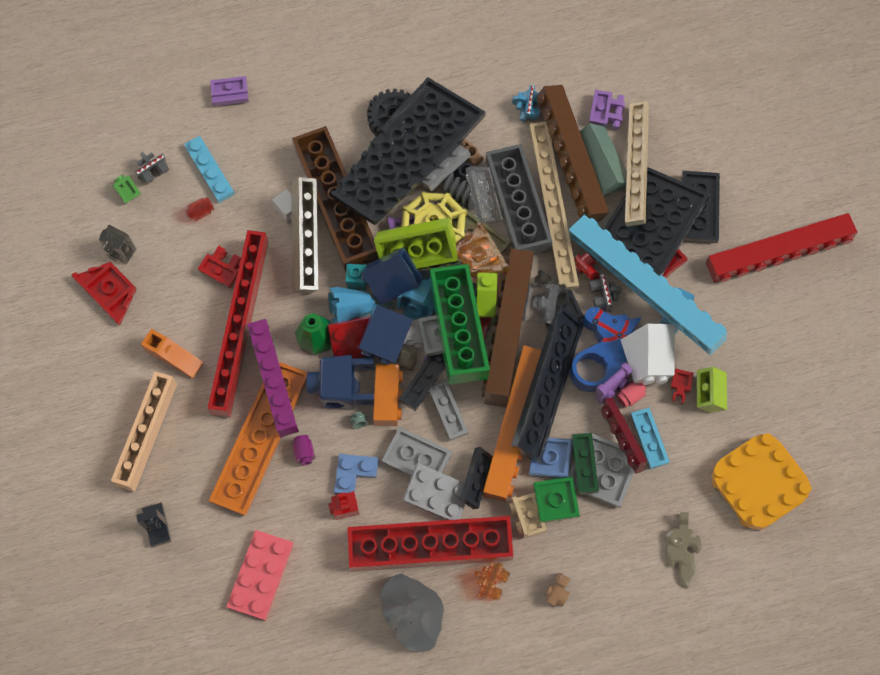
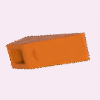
[140,329,204,379]

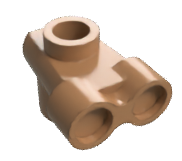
[460,139,483,168]
[545,573,570,607]

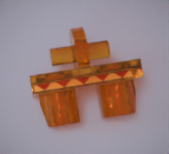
[474,562,510,600]

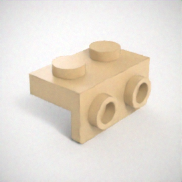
[509,493,547,539]

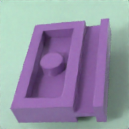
[210,76,249,106]

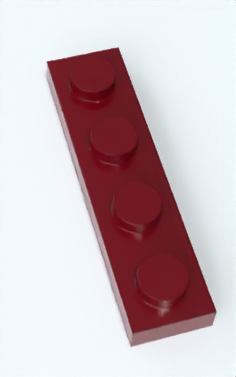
[601,397,647,474]

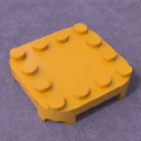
[711,433,812,531]

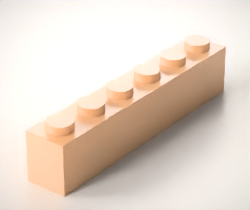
[111,371,177,492]

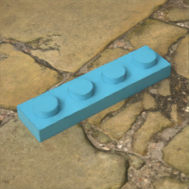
[184,136,235,203]

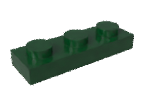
[572,433,599,494]

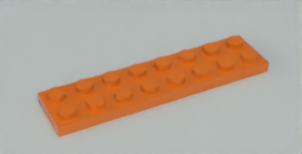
[208,362,307,517]

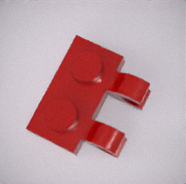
[197,245,241,288]

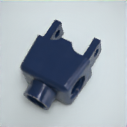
[307,355,375,409]

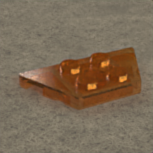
[456,220,510,277]

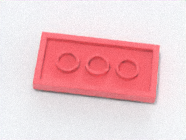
[226,530,294,621]

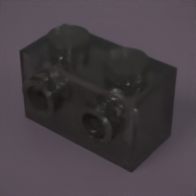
[99,225,137,264]

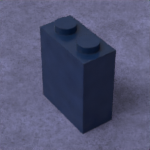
[361,247,423,304]
[358,305,413,365]

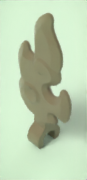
[666,512,701,588]

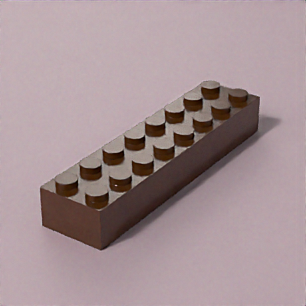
[292,126,379,272]
[481,248,534,408]

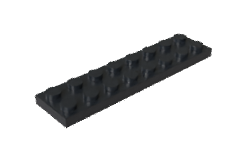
[511,305,584,463]

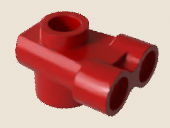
[574,252,600,281]

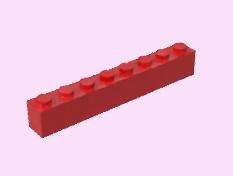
[706,213,858,283]

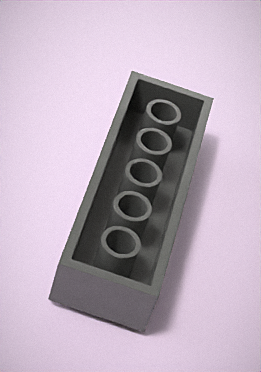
[486,144,553,255]

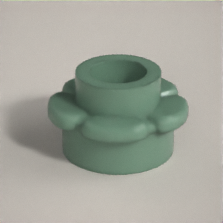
[349,412,368,429]

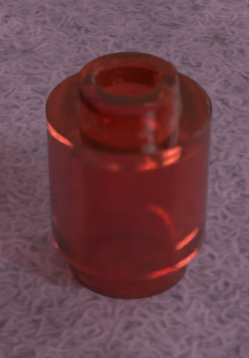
[185,197,214,222]

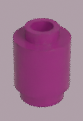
[292,435,315,466]

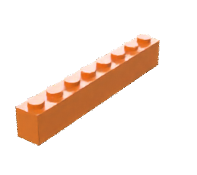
[483,345,542,502]

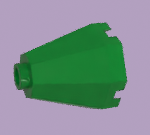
[295,313,332,355]

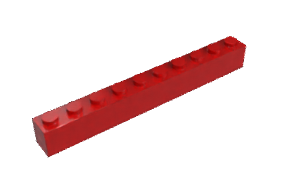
[207,230,269,418]

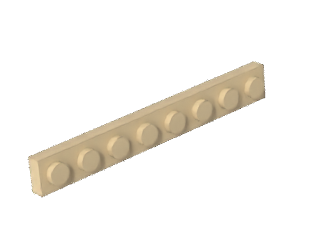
[625,101,649,226]

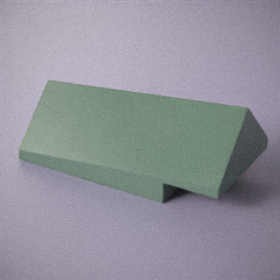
[580,123,627,196]

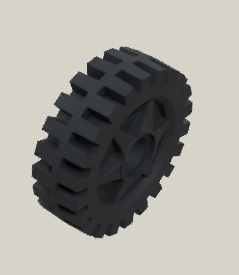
[367,89,411,137]

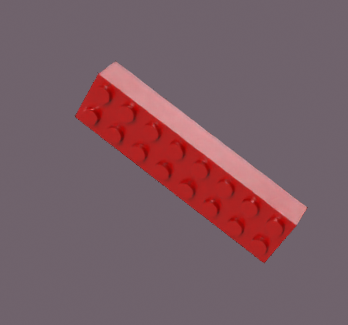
[347,516,514,572]

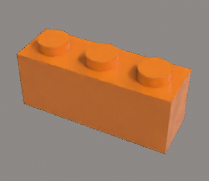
[373,364,403,426]

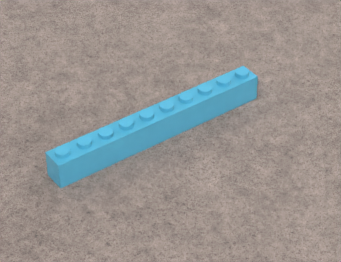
[569,215,727,356]

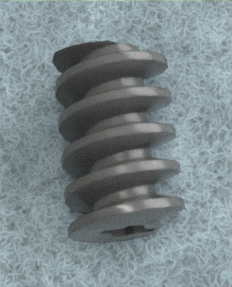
[442,173,483,210]

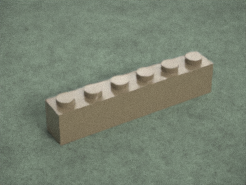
[291,177,318,294]

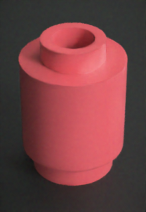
[616,380,646,408]

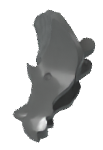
[380,574,444,652]

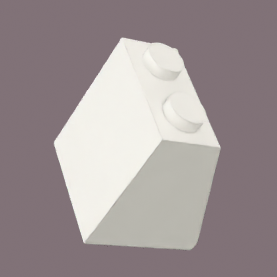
[621,324,675,385]

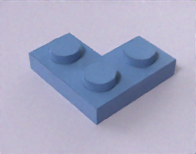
[334,454,379,494]

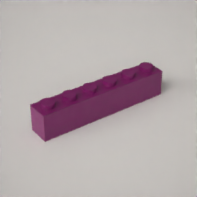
[247,318,299,438]

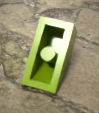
[476,273,497,318]

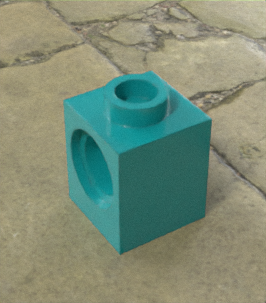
[346,264,367,291]

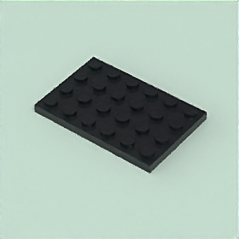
[589,167,710,276]

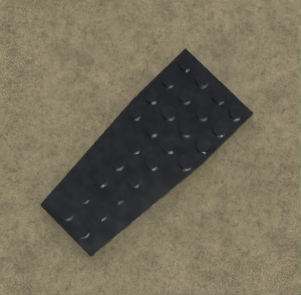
[331,77,486,225]

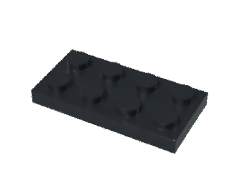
[681,171,720,243]

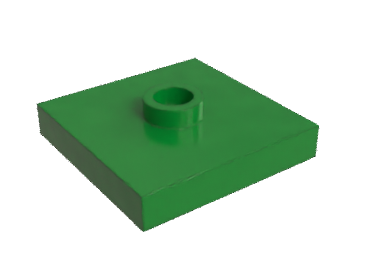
[533,477,580,523]

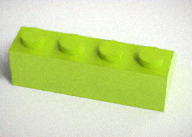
[374,217,458,268]

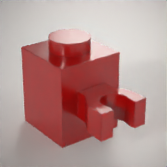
[328,491,360,520]

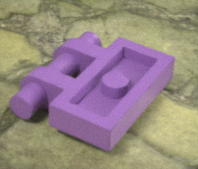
[589,90,625,130]

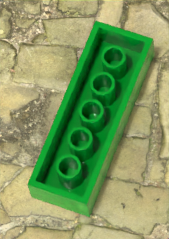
[429,264,490,385]

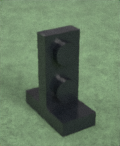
[136,503,172,548]

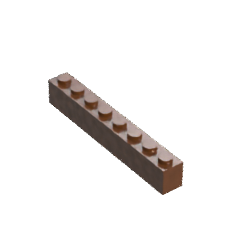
[537,85,609,221]

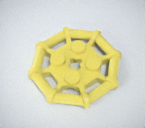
[401,191,467,242]

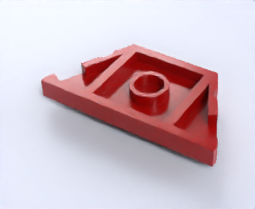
[71,262,137,325]

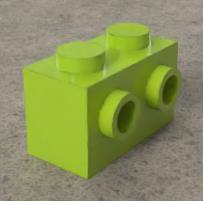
[697,367,727,413]

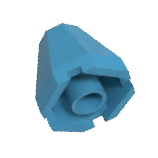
[397,278,435,323]
[328,287,375,323]

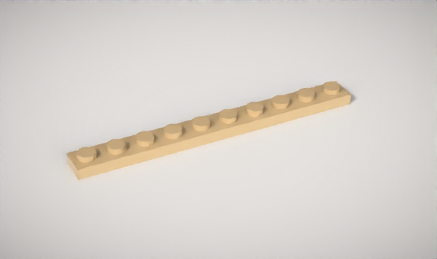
[529,122,579,291]

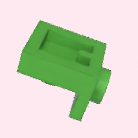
[113,175,141,204]

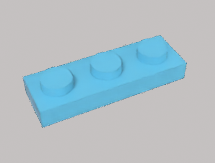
[630,407,670,469]

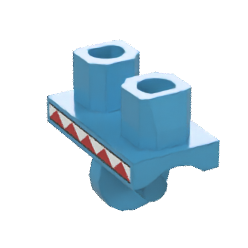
[512,85,540,122]

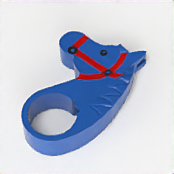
[569,307,641,392]

